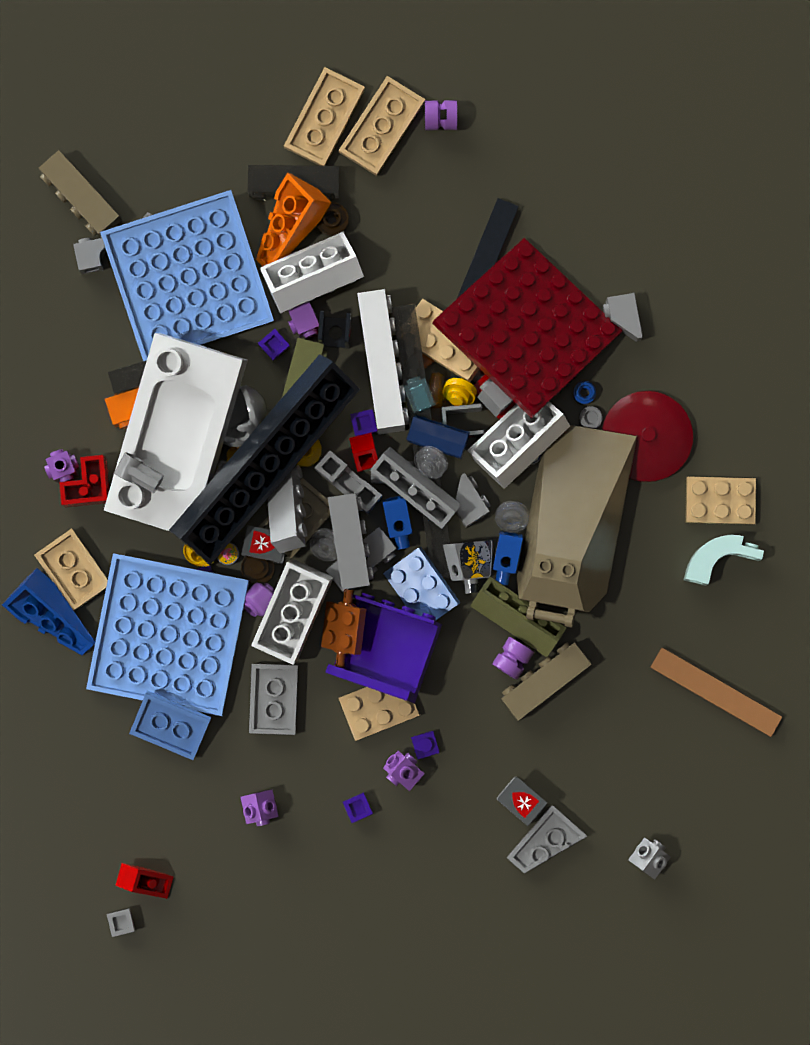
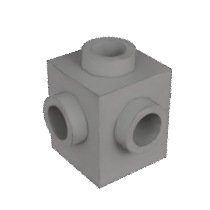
[628,837,671,880]

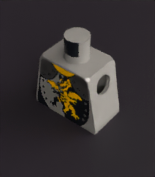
[443,540,492,594]

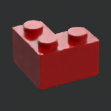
[59,455,110,508]

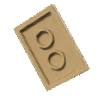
[686,477,756,525]
[34,528,108,611]
[339,687,420,741]

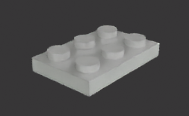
[249,664,298,735]

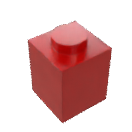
[349,433,378,472]

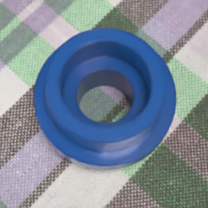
[573,381,596,404]

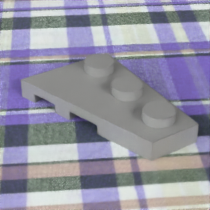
[506,805,587,873]

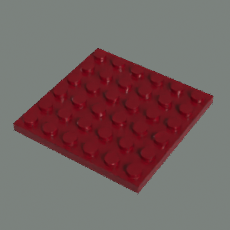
[432,238,623,418]

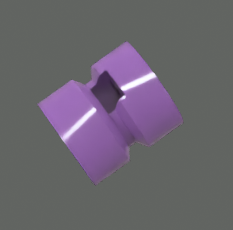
[425,100,457,130]
[492,637,534,680]

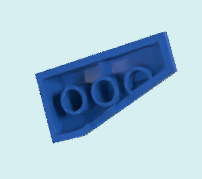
[2,568,95,655]

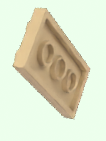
[284,67,365,168]
[339,76,425,176]
[396,299,480,382]

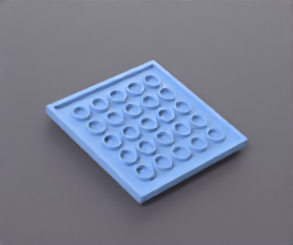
[100,190,274,363]
[86,553,249,716]

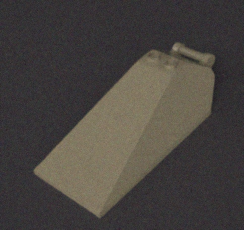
[517,425,637,628]

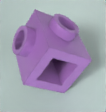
[44,449,79,483]
[383,751,425,791]
[241,790,278,826]

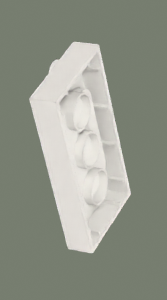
[104,333,248,531]

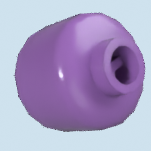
[244,583,275,617]

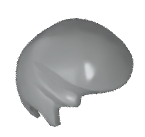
[223,385,267,447]

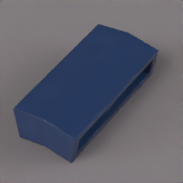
[406,415,470,459]

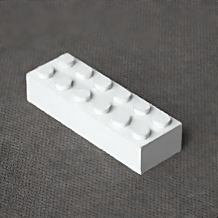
[357,289,409,435]

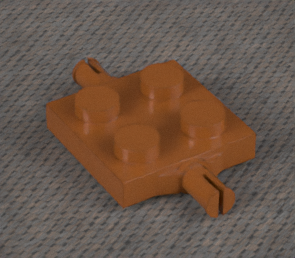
[321,589,366,668]

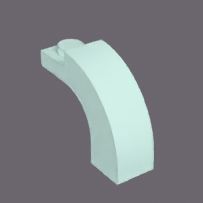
[684,535,764,586]

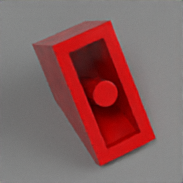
[115,863,174,899]

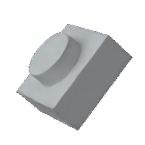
[107,908,136,937]

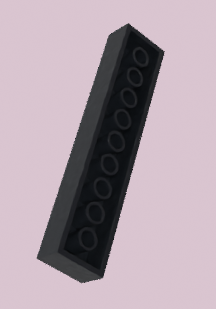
[169,354,360,565]

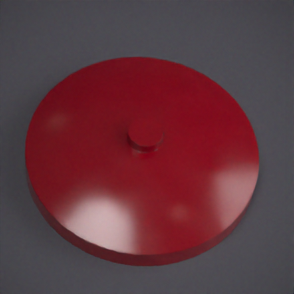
[602,391,693,482]

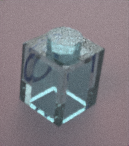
[404,376,436,413]

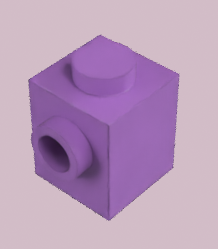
[288,301,319,339]

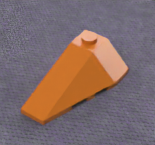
[256,173,332,267]

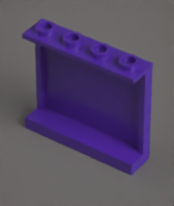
[325,593,442,704]

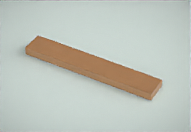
[650,648,782,737]

